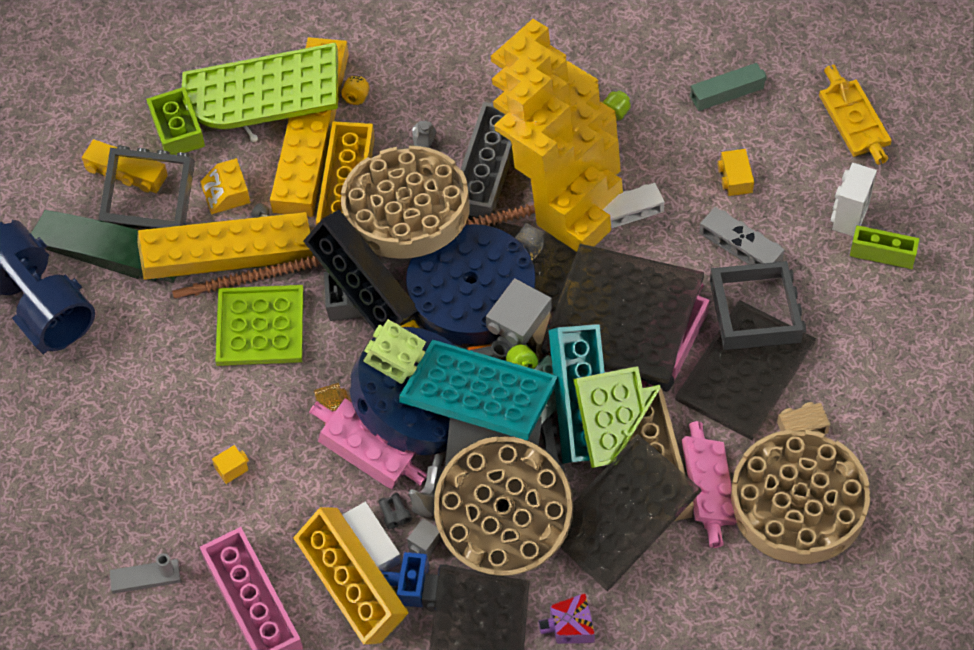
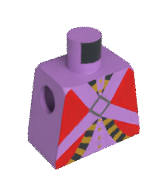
[538,594,595,644]

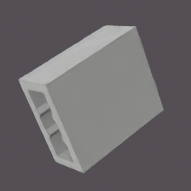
[486,278,552,345]

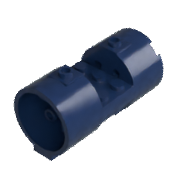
[0,220,95,355]

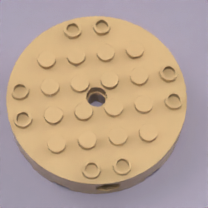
[341,146,470,259]
[731,430,870,564]
[434,437,573,576]

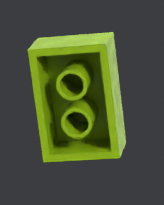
[146,87,205,155]

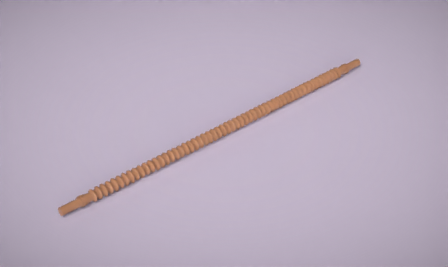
[172,204,535,299]

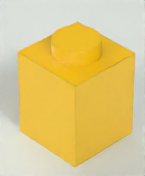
[212,445,249,484]

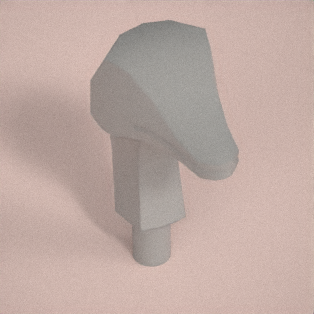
[412,120,437,148]
[408,454,443,517]

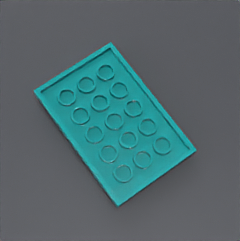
[399,340,558,441]

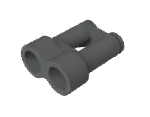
[378,493,412,529]

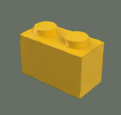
[717,149,754,196]

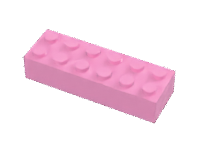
[199,527,303,650]

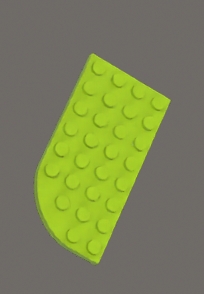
[182,43,338,129]

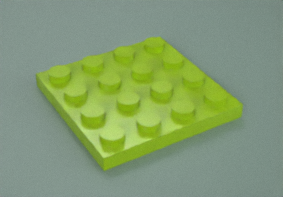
[215,285,304,366]

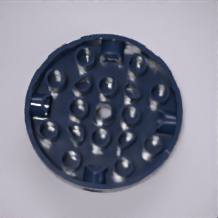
[406,224,535,346]
[349,327,457,455]

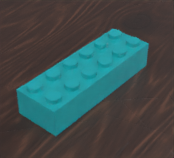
[549,324,605,463]

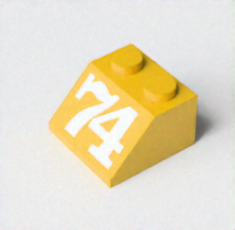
[200,158,251,215]

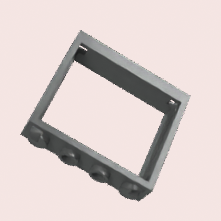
[99,145,195,229]
[709,261,806,350]

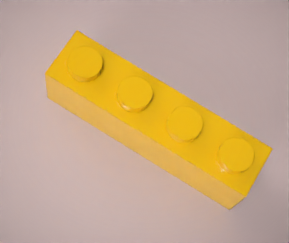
[82,139,168,193]

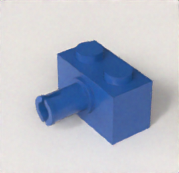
[380,552,430,608]

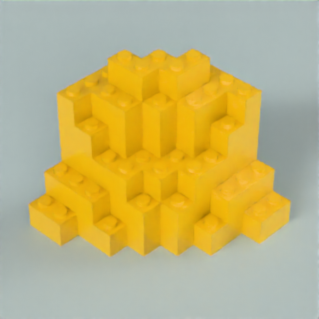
[491,19,623,257]

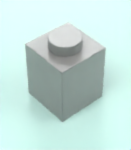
[407,519,442,557]

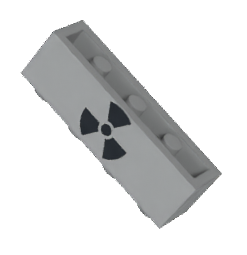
[699,207,785,265]

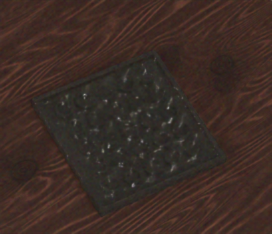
[541,244,704,384]

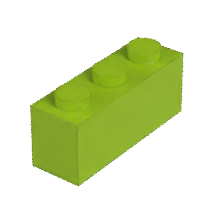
[850,225,920,269]

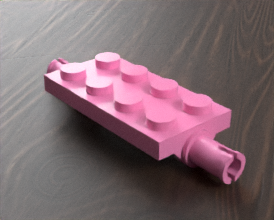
[681,421,736,548]

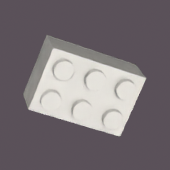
[830,163,877,237]

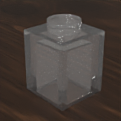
[515,223,544,261]

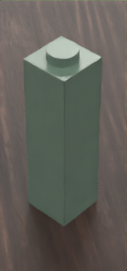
[690,63,767,111]

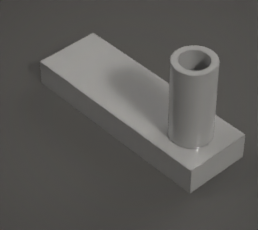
[110,553,181,594]

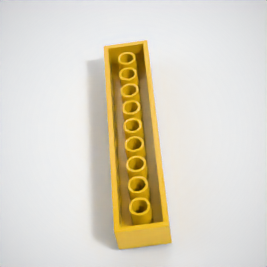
[270,37,349,217]

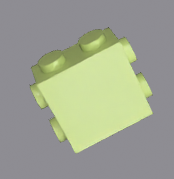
[363,319,426,384]

